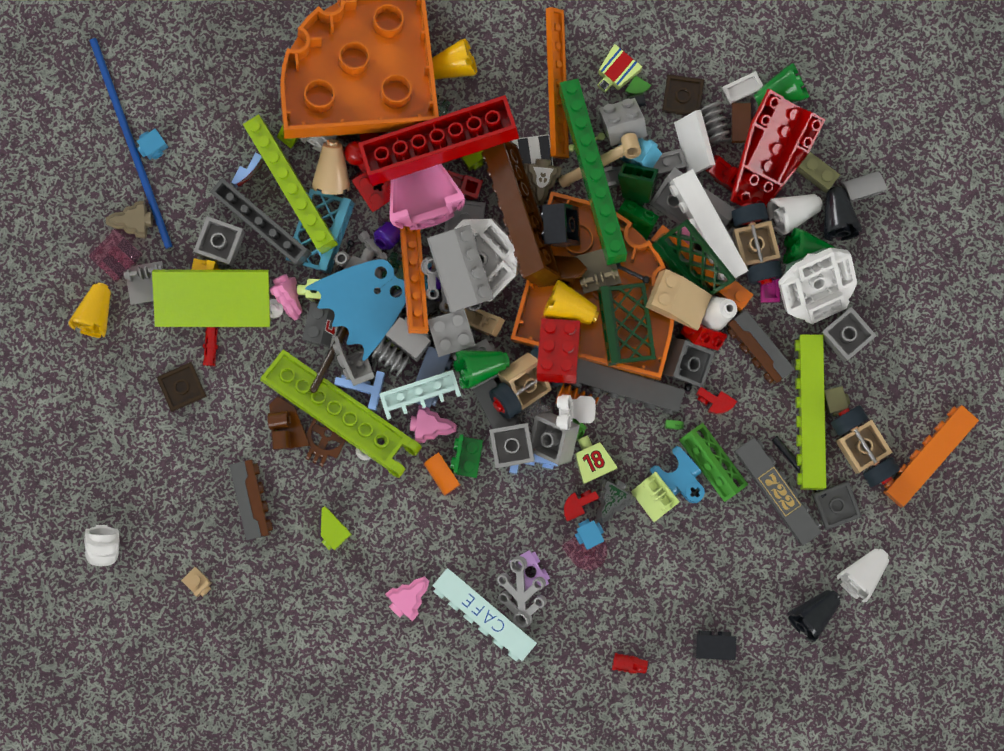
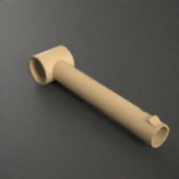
[558,133,641,188]

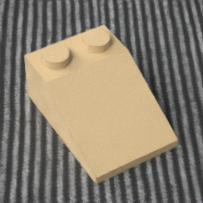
[645,269,712,331]

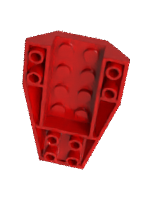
[730,89,826,208]

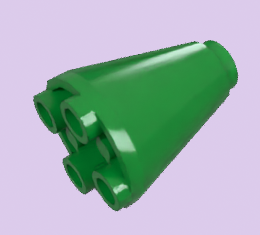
[754,63,810,106]
[783,228,834,264]
[454,350,510,389]

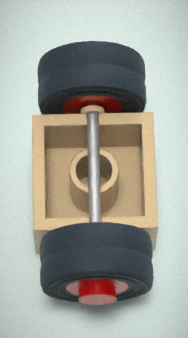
[731,202,783,285]
[489,352,562,419]
[831,405,900,487]

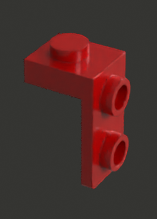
[681,323,727,351]

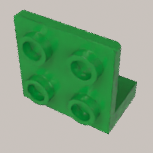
[450,434,483,478]

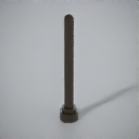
[310,326,348,393]

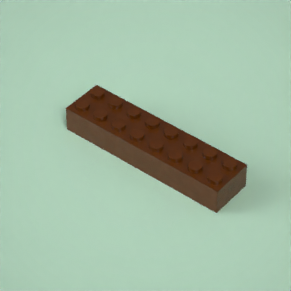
[481,141,561,287]

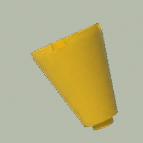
[432,38,477,79]
[543,280,599,325]
[68,283,111,338]

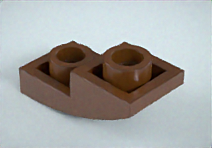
[732,103,751,143]

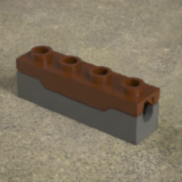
[727,310,794,385]
[229,459,273,541]

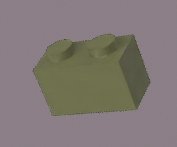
[796,152,840,193]

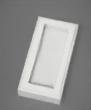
[722,71,763,105]

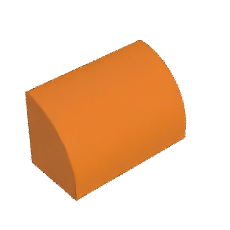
[424,452,461,496]

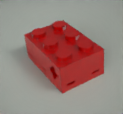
[537,318,581,384]

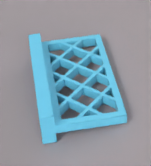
[286,188,355,274]

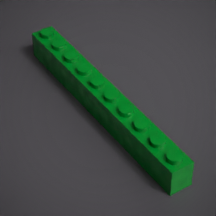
[559,79,627,266]

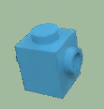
[137,128,168,160]
[575,519,604,550]

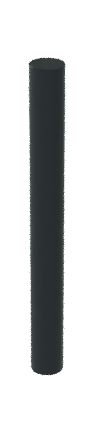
[771,436,827,498]

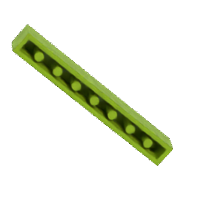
[243,114,338,254]
[794,335,826,490]

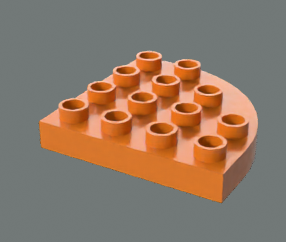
[280,0,439,139]
[511,191,674,380]

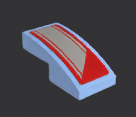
[231,152,264,187]

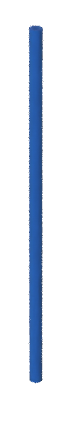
[89,38,173,249]

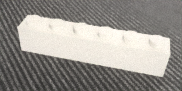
[669,169,749,281]

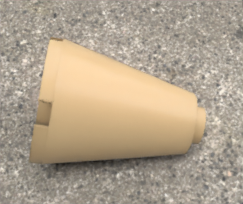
[312,139,350,195]

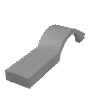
[604,148,687,187]

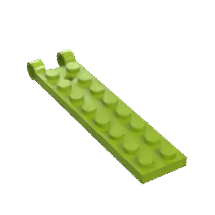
[260,349,422,478]

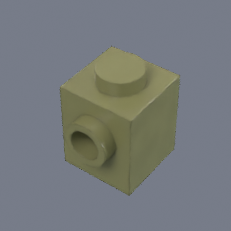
[824,386,850,417]

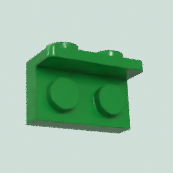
[618,199,659,240]

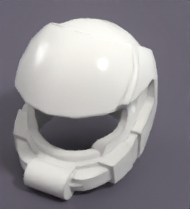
[84,525,120,566]

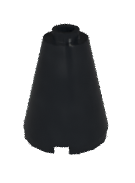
[823,186,862,241]
[787,590,841,642]

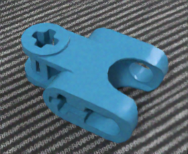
[649,446,705,503]

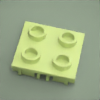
[631,472,680,522]

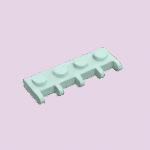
[379,370,461,420]

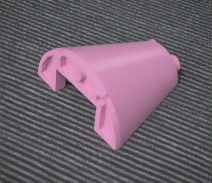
[389,164,465,230]

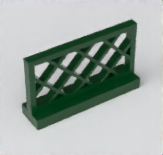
[652,219,736,295]
[597,283,656,366]

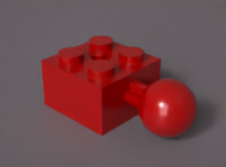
[344,141,391,212]

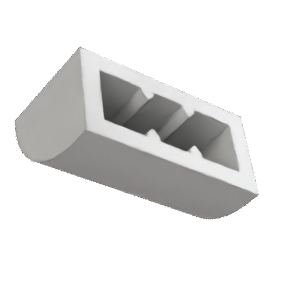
[841,171,887,203]

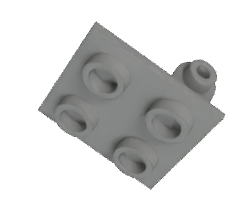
[124,261,164,305]

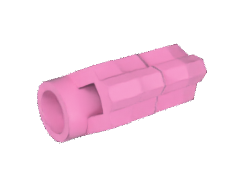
[269,274,302,321]
[410,405,457,443]
[385,576,430,622]

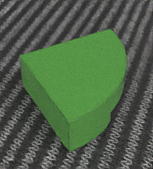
[625,75,651,95]
[665,420,684,430]

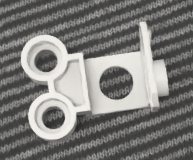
[556,394,596,430]

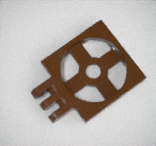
[305,418,346,467]

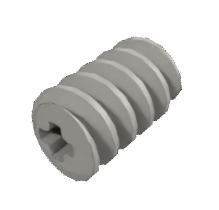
[701,102,731,144]
[372,337,409,377]

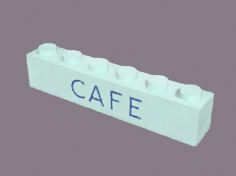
[433,568,537,662]

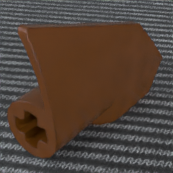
[538,256,587,287]
[267,396,309,450]

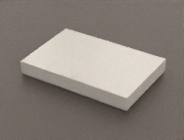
[674,110,715,174]

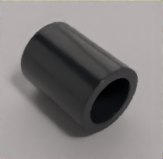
[626,93,646,107]

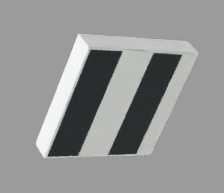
[512,134,553,165]

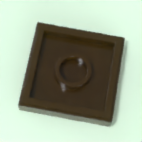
[662,74,705,115]
[156,362,207,412]

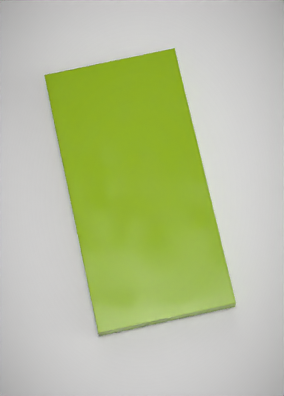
[152,270,271,327]

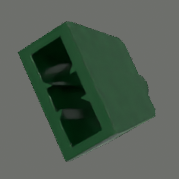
[618,163,659,206]

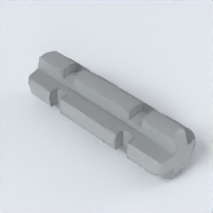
[358,231,388,261]

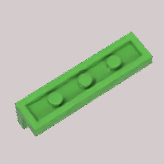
[679,423,748,502]

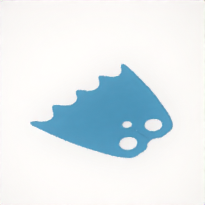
[305,259,406,361]

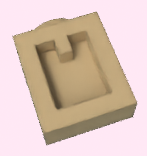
[181,567,212,597]

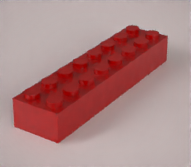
[358,95,519,186]

